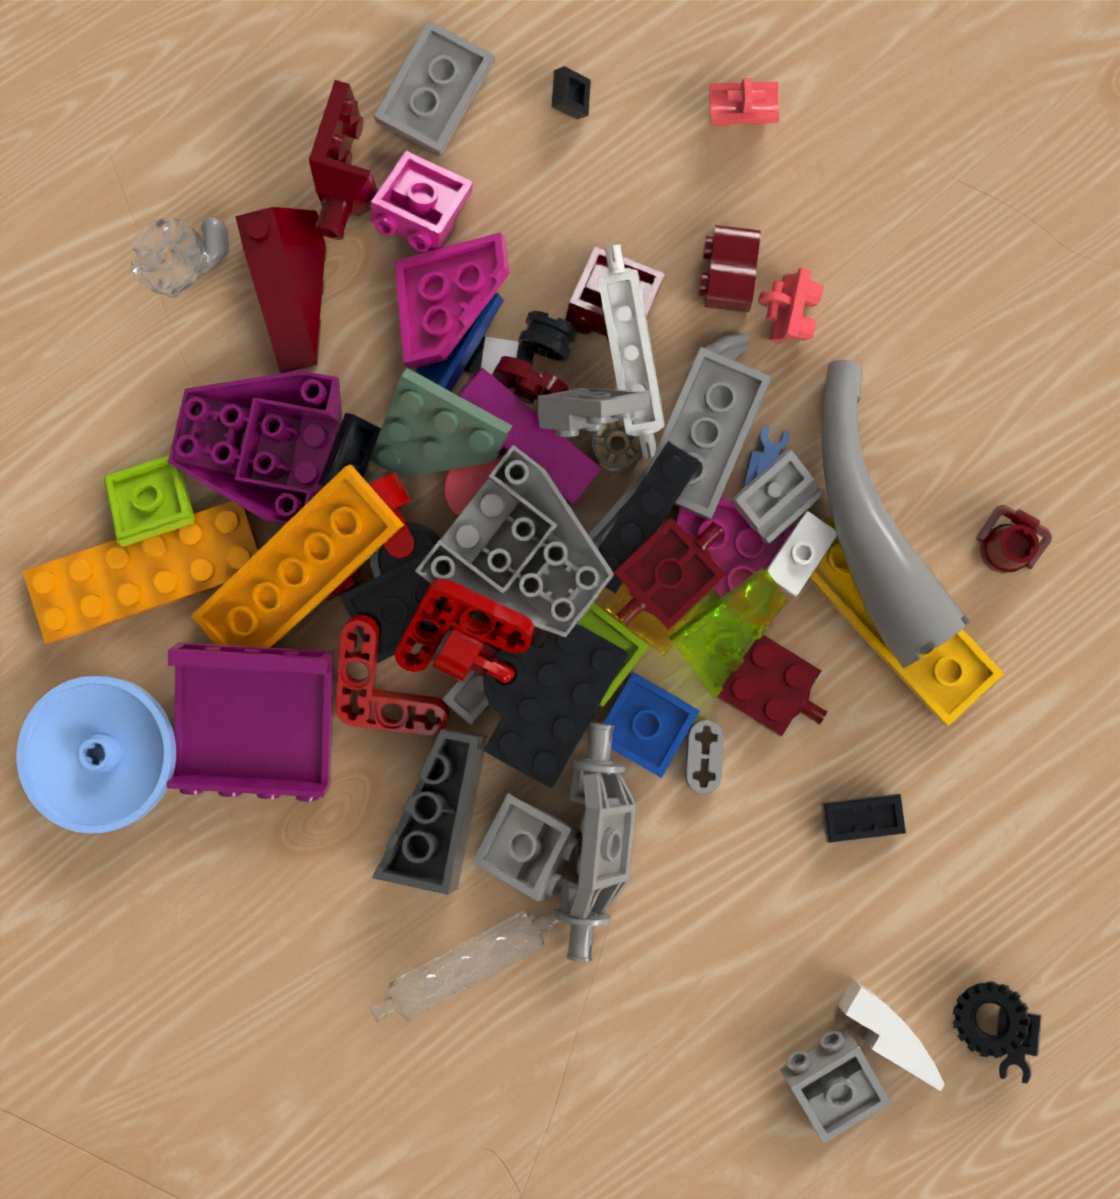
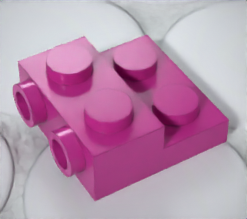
[370,151,473,252]

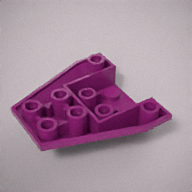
[168,371,342,525]

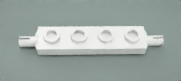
[598,245,665,459]

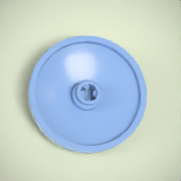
[16,676,176,834]

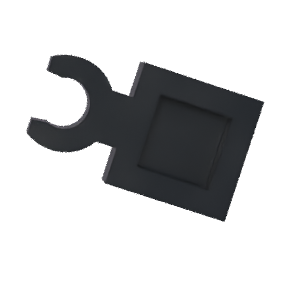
[997,1008,1042,1084]

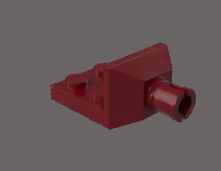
[309,80,378,240]

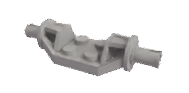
[556,723,636,962]

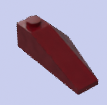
[235,207,327,374]

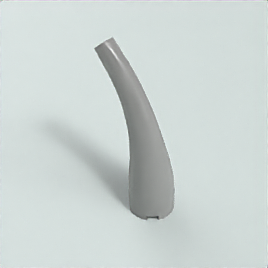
[822,360,970,668]

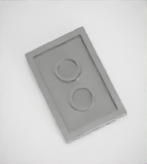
[374,20,495,157]

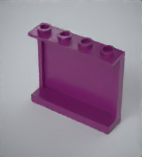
[167,642,334,802]

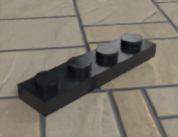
[598,440,701,594]

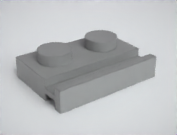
[730,450,825,543]

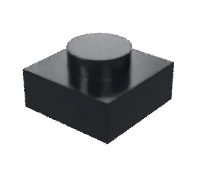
[551,66,591,119]

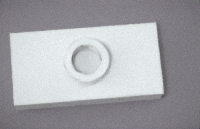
[762,511,837,597]

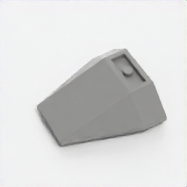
[415,445,615,637]

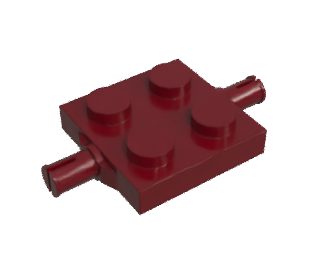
[614,518,726,630]
[707,630,828,736]

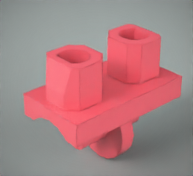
[709,78,780,126]
[758,267,824,343]

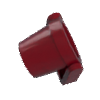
[976,505,1052,574]

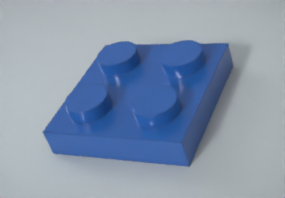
[603,672,700,778]

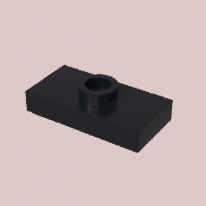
[318,413,381,487]
[821,793,906,843]

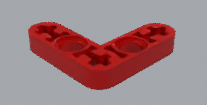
[395,579,535,672]
[336,614,449,736]

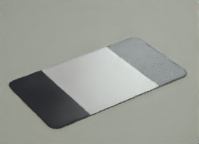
[464,336,534,375]

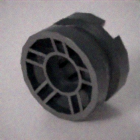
[518,310,578,362]

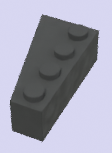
[372,729,488,895]

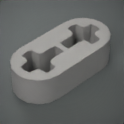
[685,720,724,794]

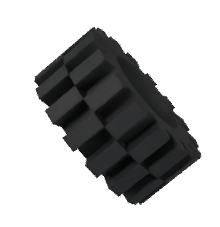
[953,981,1030,1058]

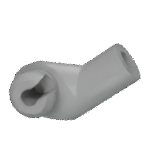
[191,217,229,275]

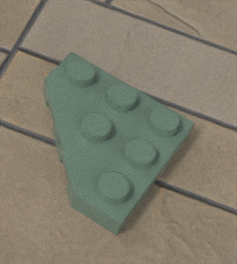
[370,368,512,478]

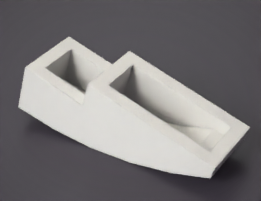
[837,979,945,1091]

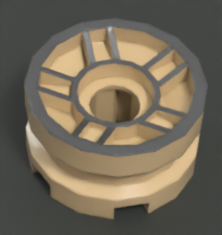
[590,419,642,473]

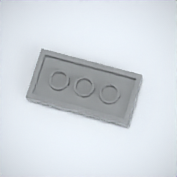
[645,347,772,520]

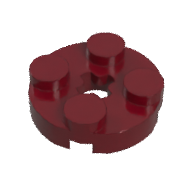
[492,356,569,404]

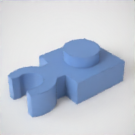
[742,426,789,489]

